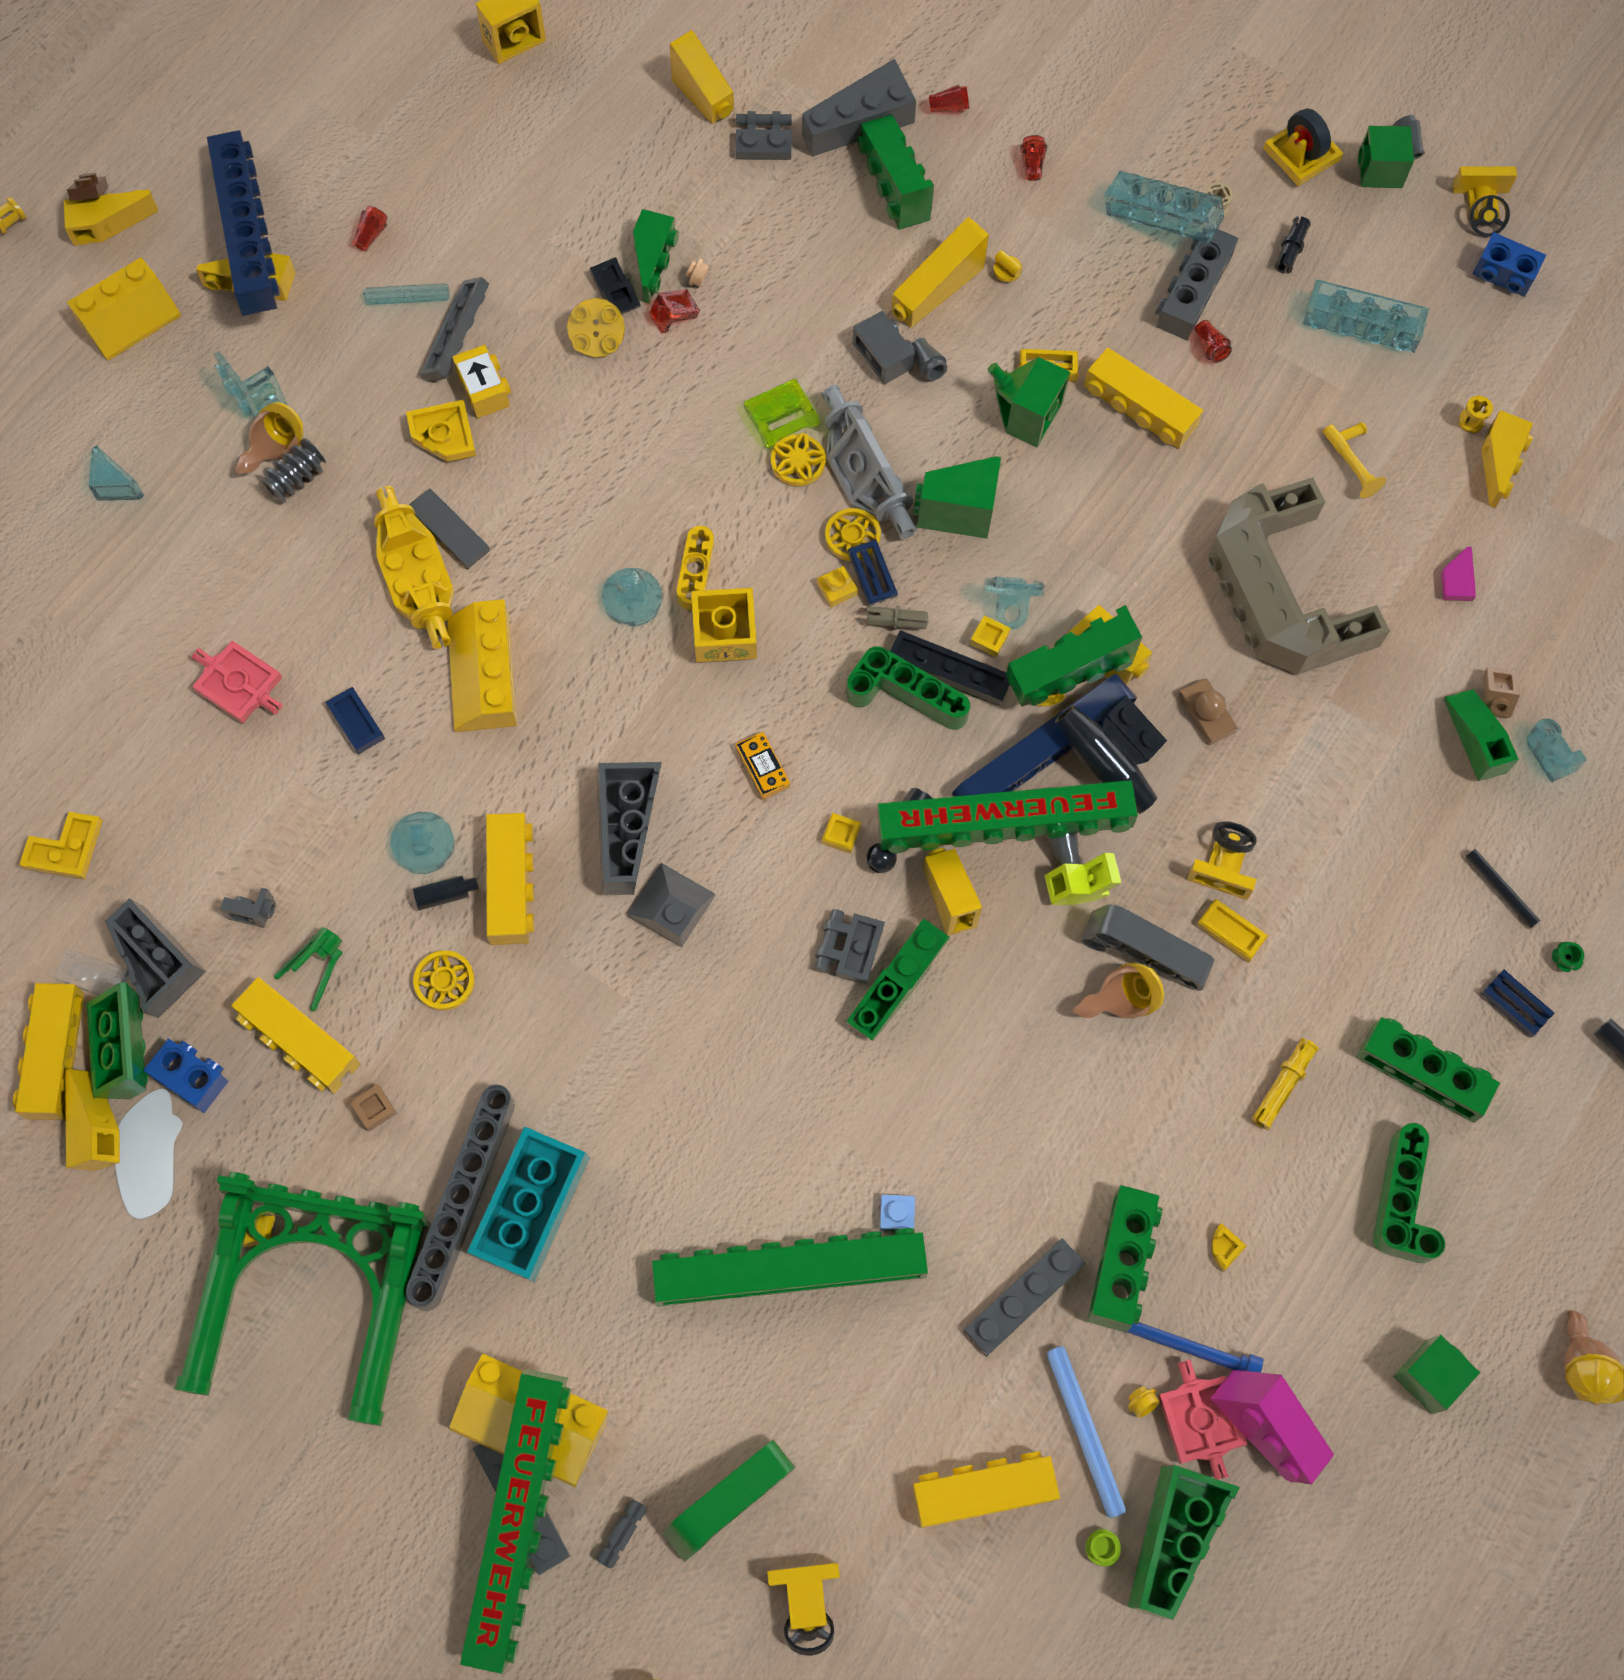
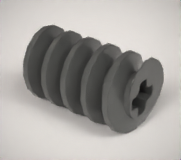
[259,438,326,503]

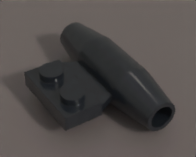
[1055,695,1167,814]

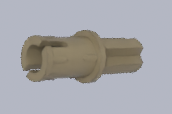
[867,606,928,630]

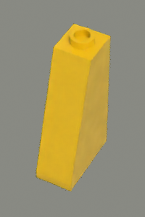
[891,217,989,328]

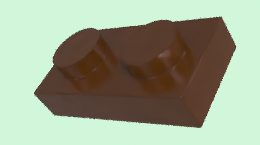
[67,173,108,201]

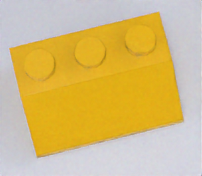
[66,257,182,361]

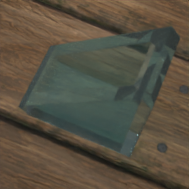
[89,445,144,501]

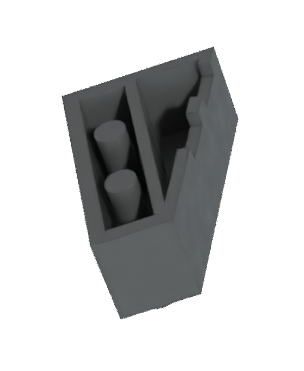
[105,898,206,1018]

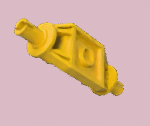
[374,486,455,649]

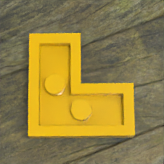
[19,811,103,880]

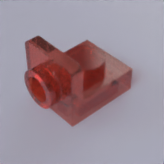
[650,289,700,333]

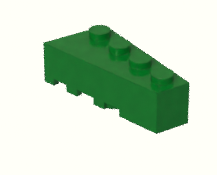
[857,115,934,230]
[1006,605,1142,707]
[1127,1465,1240,1620]

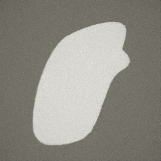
[115,1089,183,1219]

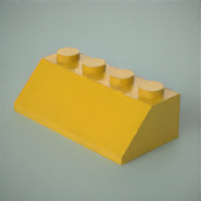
[447,599,517,732]
[449,1353,609,1488]

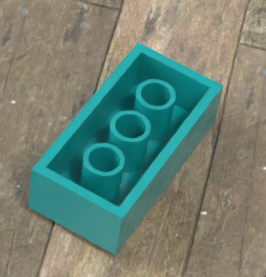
[467,1126,590,1283]

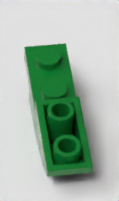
[846,918,950,1041]

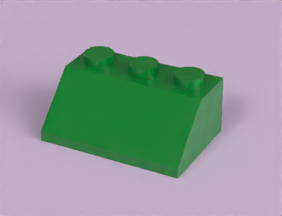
[87,982,148,1100]

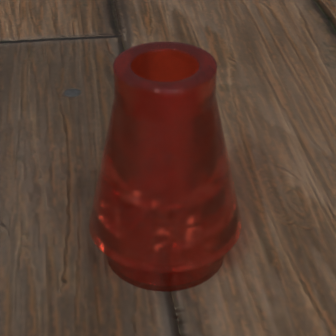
[929,84,970,113]
[1020,135,1048,181]
[352,206,388,251]
[1194,320,1232,363]

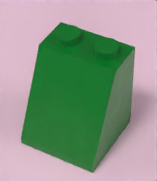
[913,456,1001,539]

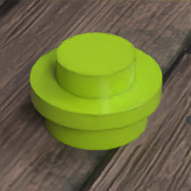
[1085,1529,1121,1567]

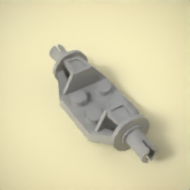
[822,385,917,539]

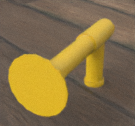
[1323,422,1386,498]

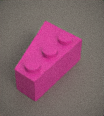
[1210,1370,1334,1485]

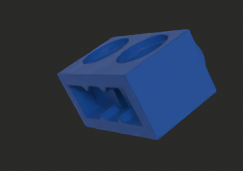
[1472,232,1546,297]
[143,1038,229,1113]

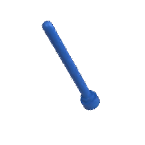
[1127,1322,1264,1373]

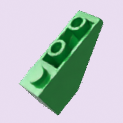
[633,209,679,304]
[1444,689,1519,781]

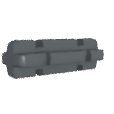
[597,1499,646,1568]

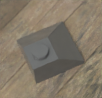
[627,863,715,947]

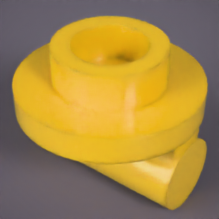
[993,250,1023,282]

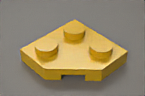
[406,400,476,462]

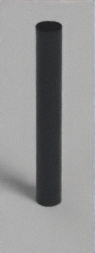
[1466,849,1541,929]

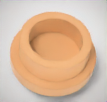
[686,258,710,287]

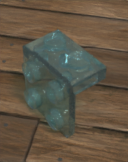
[214,351,287,419]

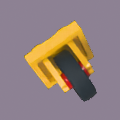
[1263,108,1344,187]

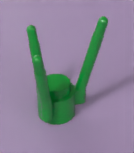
[274,927,343,1012]

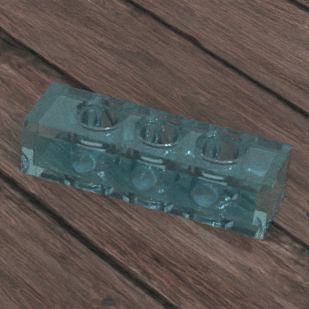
[1104,171,1224,243]
[1302,279,1429,353]

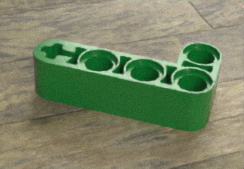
[846,646,970,730]
[1373,1123,1445,1263]
[662,1439,796,1562]

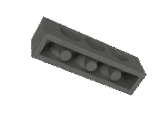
[1155,224,1239,341]

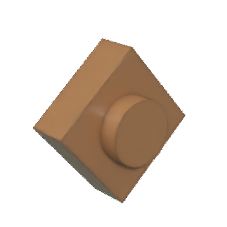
[350,1084,397,1132]

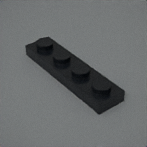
[890,630,1010,706]

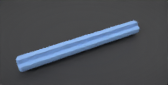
[1047,1346,1126,1518]

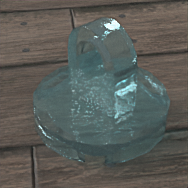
[602,568,662,627]
[984,576,1045,629]
[390,811,455,874]

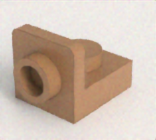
[1483,667,1520,718]

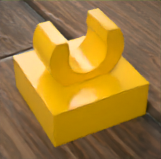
[817,566,858,608]

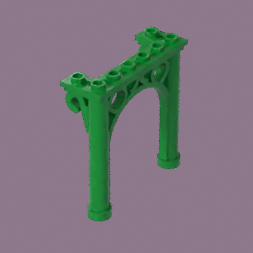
[174,1172,429,1426]

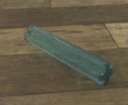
[363,283,450,305]

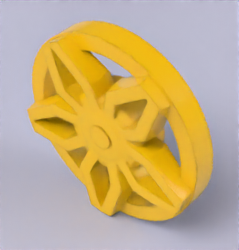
[771,433,826,486]
[825,508,881,561]
[413,950,475,1011]

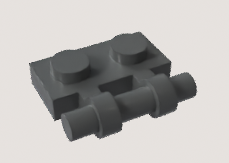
[736,111,792,160]
[814,909,885,985]

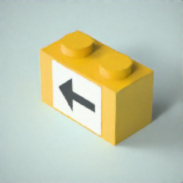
[452,344,512,419]

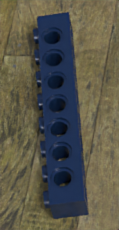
[207,130,280,316]

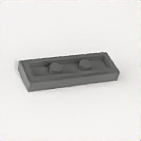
[409,488,490,570]

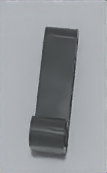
[1081,904,1214,991]

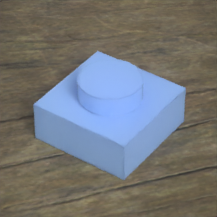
[880,1195,915,1231]

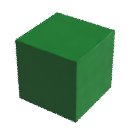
[1358,126,1414,188]
[1393,1334,1481,1414]

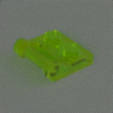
[744,378,820,448]

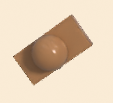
[1178,678,1238,745]

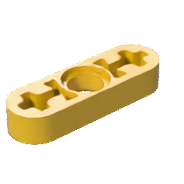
[677,526,714,610]

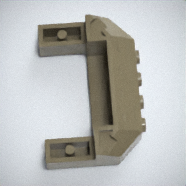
[1208,477,1390,675]

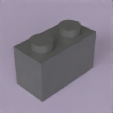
[852,311,915,385]

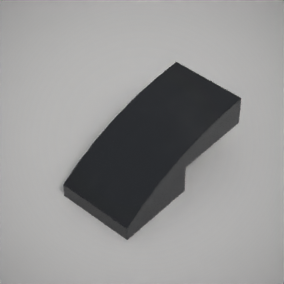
[589,257,641,314]

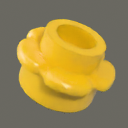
[1128,1386,1160,1418]

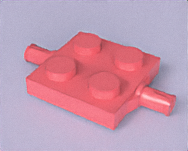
[192,640,283,724]
[1158,1360,1248,1480]

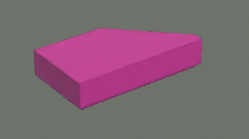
[1441,547,1476,601]

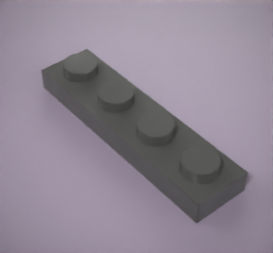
[419,277,489,382]
[964,1238,1086,1357]
[473,1444,571,1575]

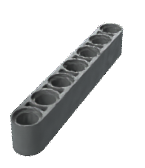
[406,1084,515,1311]

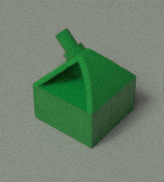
[987,357,1070,447]

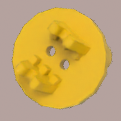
[567,298,625,357]

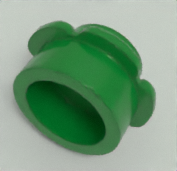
[1552,942,1585,972]

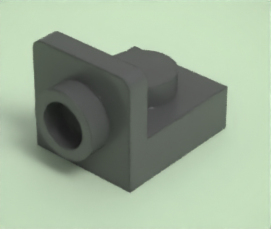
[220,888,276,928]

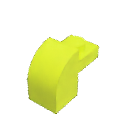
[1044,853,1121,905]

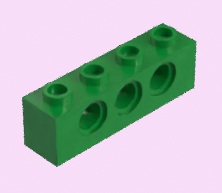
[1356,1017,1500,1123]
[1087,1185,1163,1333]

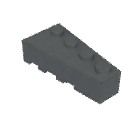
[802,59,916,157]
[597,762,662,895]

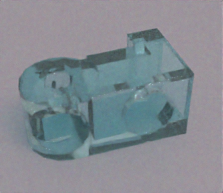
[1527,718,1587,783]

